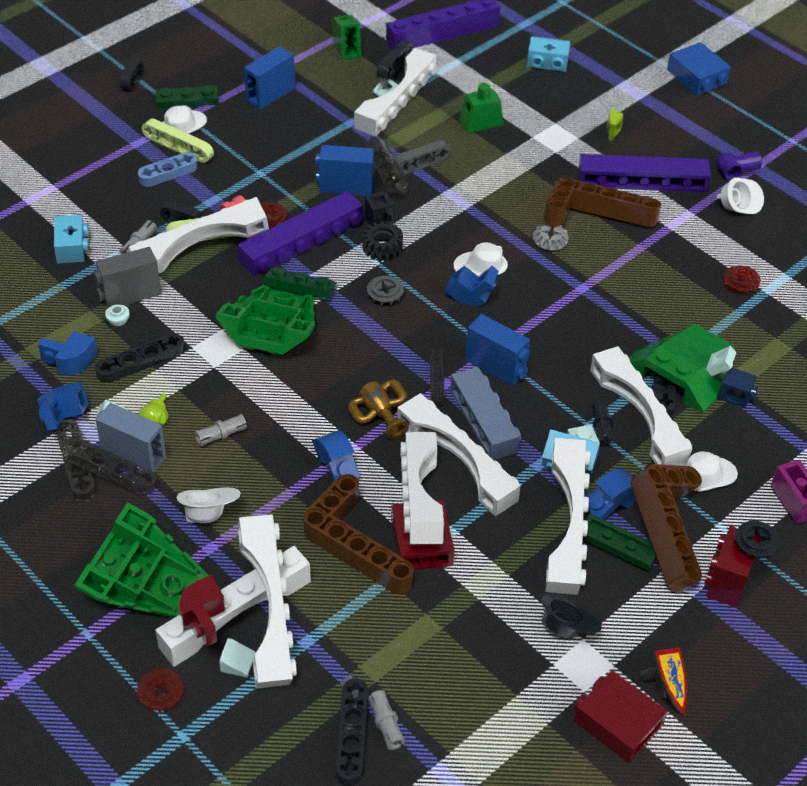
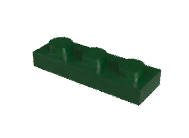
[156,85,219,108]
[264,267,337,299]
[582,513,657,571]

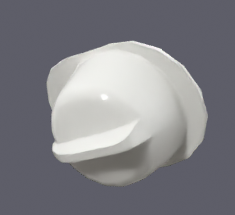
[163,106,207,138]
[717,178,764,214]
[454,242,507,276]
[684,451,738,492]
[177,487,241,523]

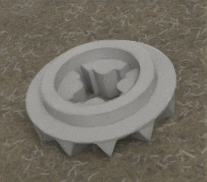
[533,223,569,250]

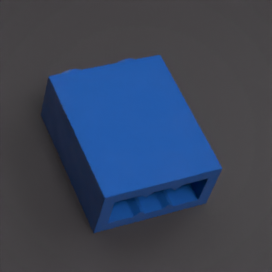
[667,42,731,95]
[244,46,295,109]
[315,145,374,196]
[465,314,530,386]

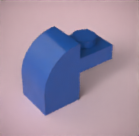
[445,265,499,306]
[38,331,98,375]
[37,382,89,431]
[312,430,361,482]
[588,469,636,520]

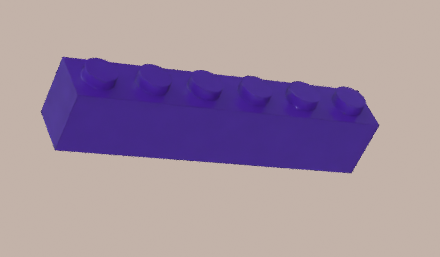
[386,0,500,50]
[578,154,711,192]
[238,191,363,276]

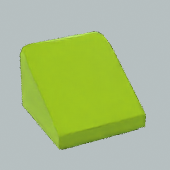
[607,109,623,141]

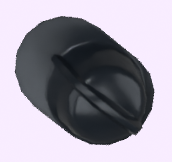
[542,593,602,639]

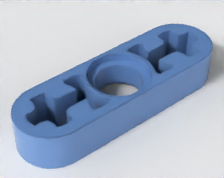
[138,152,197,187]

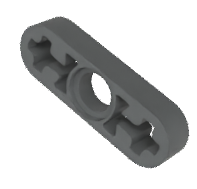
[393,140,451,175]

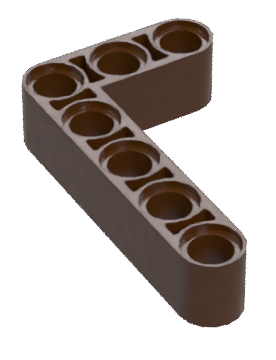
[543,178,661,227]
[631,464,702,593]
[303,474,413,595]

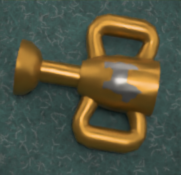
[348,379,409,440]

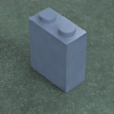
[95,402,166,475]

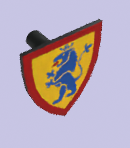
[640,647,687,715]

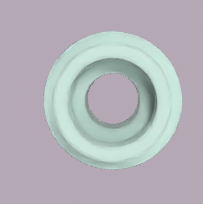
[105,305,130,326]

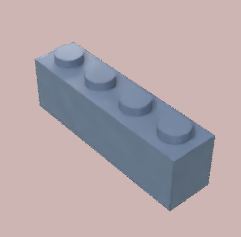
[450,367,521,460]

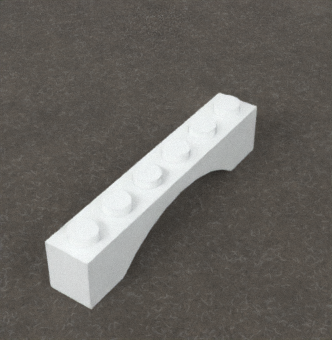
[354,48,437,137]
[129,197,269,273]
[590,346,692,466]
[397,393,521,517]
[400,432,444,544]
[546,438,590,595]
[237,515,296,689]
[155,546,311,667]

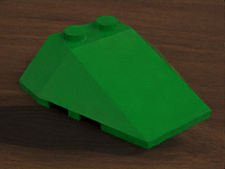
[216,285,315,355]
[629,324,735,414]
[74,502,209,618]

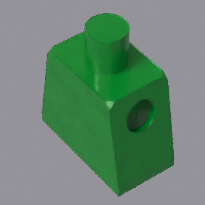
[332,15,362,61]
[459,83,503,134]

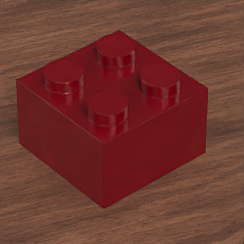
[704,525,759,608]

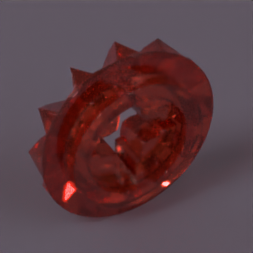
[260,202,287,227]
[724,265,761,294]
[137,669,184,712]

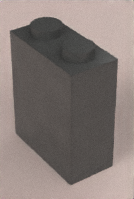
[94,246,161,309]

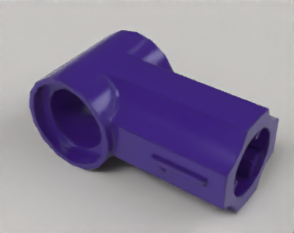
[716,151,762,180]

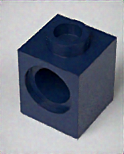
[718,367,758,408]

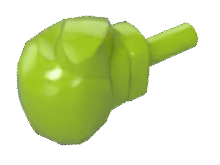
[139,393,168,425]

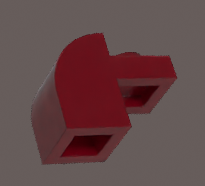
[179,575,225,646]

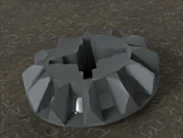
[367,276,404,305]

